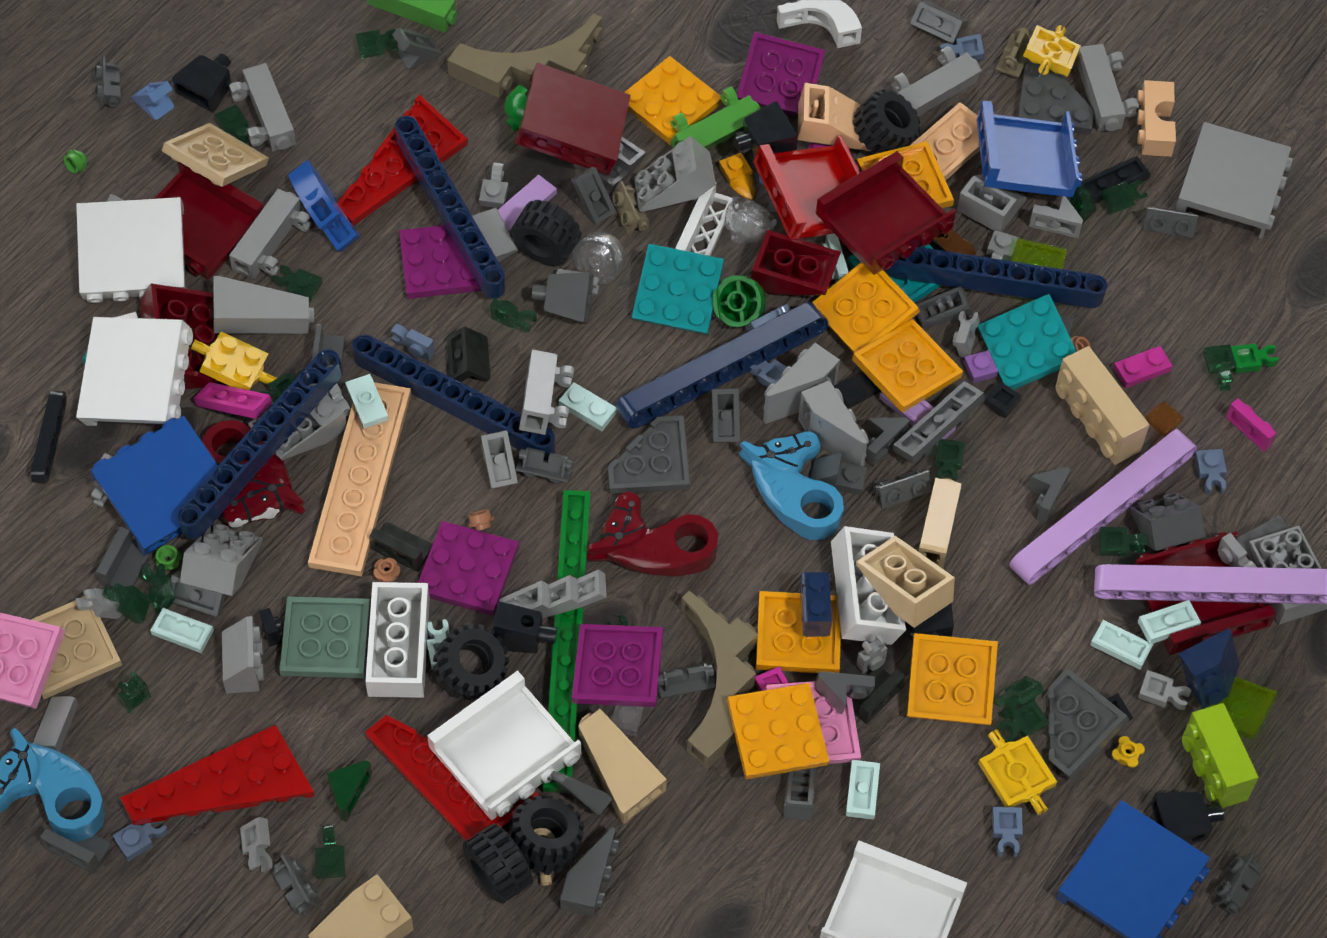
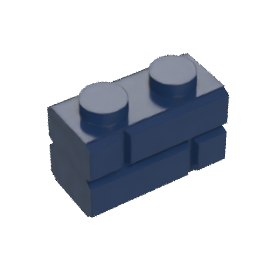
[800,572,832,637]

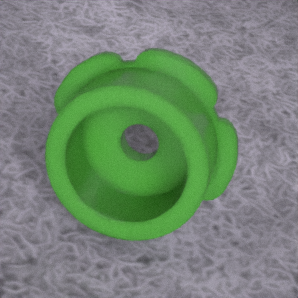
[64,150,87,174]
[154,545,182,571]

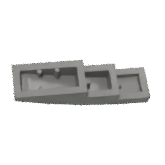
[499,570,607,618]

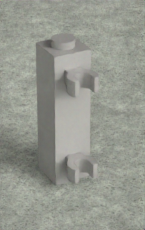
[1076,44,1139,132]
[891,46,982,117]
[229,63,296,152]
[229,189,312,280]
[519,349,574,435]

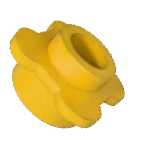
[1112,736,1145,768]

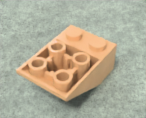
[797,83,871,151]

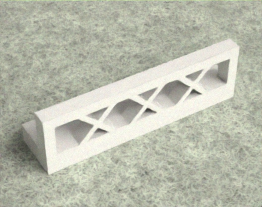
[675,185,735,256]

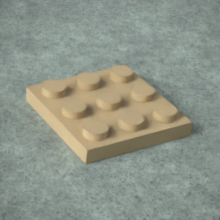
[162,123,269,187]
[31,596,122,700]

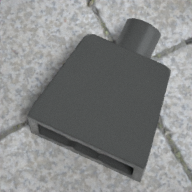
[532,272,594,323]

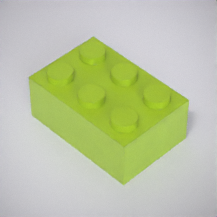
[1182,703,1259,808]

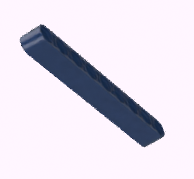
[395,116,506,299]
[885,247,1108,308]
[616,302,828,429]
[352,334,555,461]
[177,349,343,539]

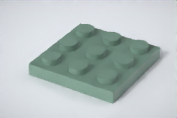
[280,596,370,678]

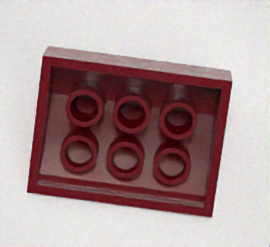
[140,283,229,390]

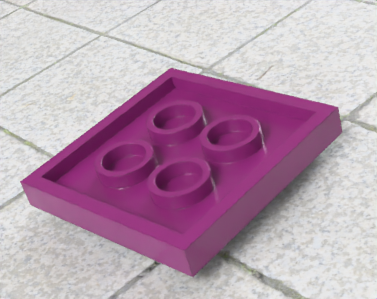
[737,32,825,117]
[399,224,482,299]
[418,521,519,616]
[572,624,664,707]

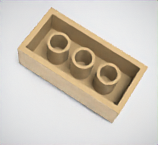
[1055,346,1149,465]

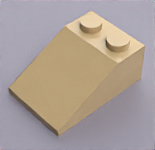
[856,536,955,628]
[308,874,414,938]

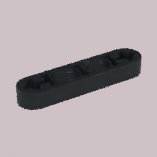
[31,390,67,483]

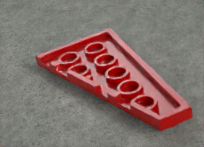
[337,94,468,226]
[365,715,541,841]
[120,725,314,826]

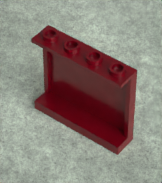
[514,62,631,175]
[815,151,956,275]
[154,162,264,280]
[1134,531,1276,656]

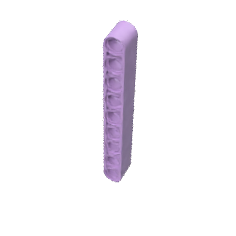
[1009,429,1197,585]
[1094,564,1327,604]

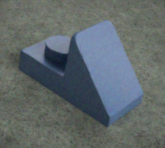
[131,81,174,120]

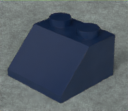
[1179,628,1240,709]

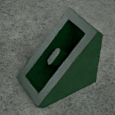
[327,760,372,822]

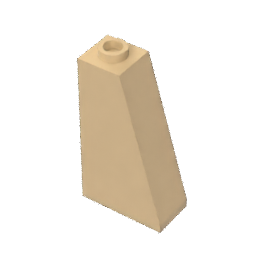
[919,478,962,569]
[578,709,667,825]

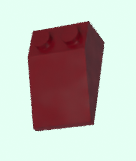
[751,230,841,295]

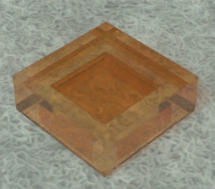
[1145,401,1183,437]

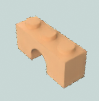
[1137,80,1176,157]

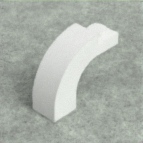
[776,0,862,48]

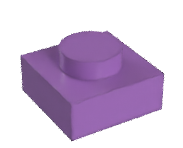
[963,350,998,383]

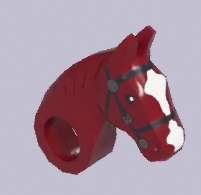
[202,420,305,528]
[587,492,718,576]

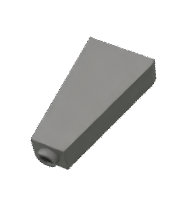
[213,276,314,334]

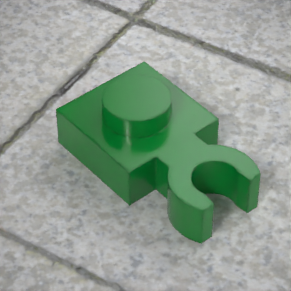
[1229,344,1279,373]

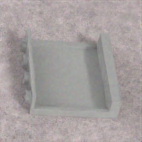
[1175,122,1293,239]

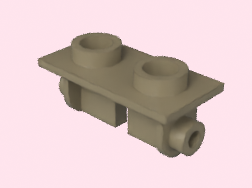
[996,28,1030,78]
[611,181,649,236]

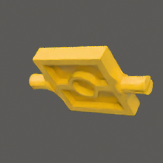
[1023,25,1081,77]
[191,331,277,390]
[978,729,1057,815]

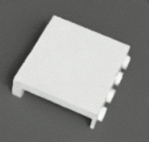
[76,197,187,303]
[76,317,193,426]
[427,671,581,821]
[820,841,967,938]

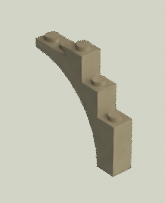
[447,13,604,98]
[681,591,758,770]

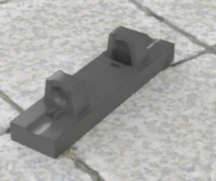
[893,381,985,463]

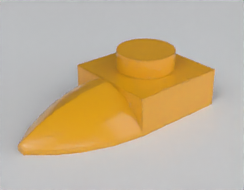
[719,153,755,200]

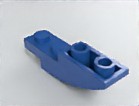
[288,159,361,252]

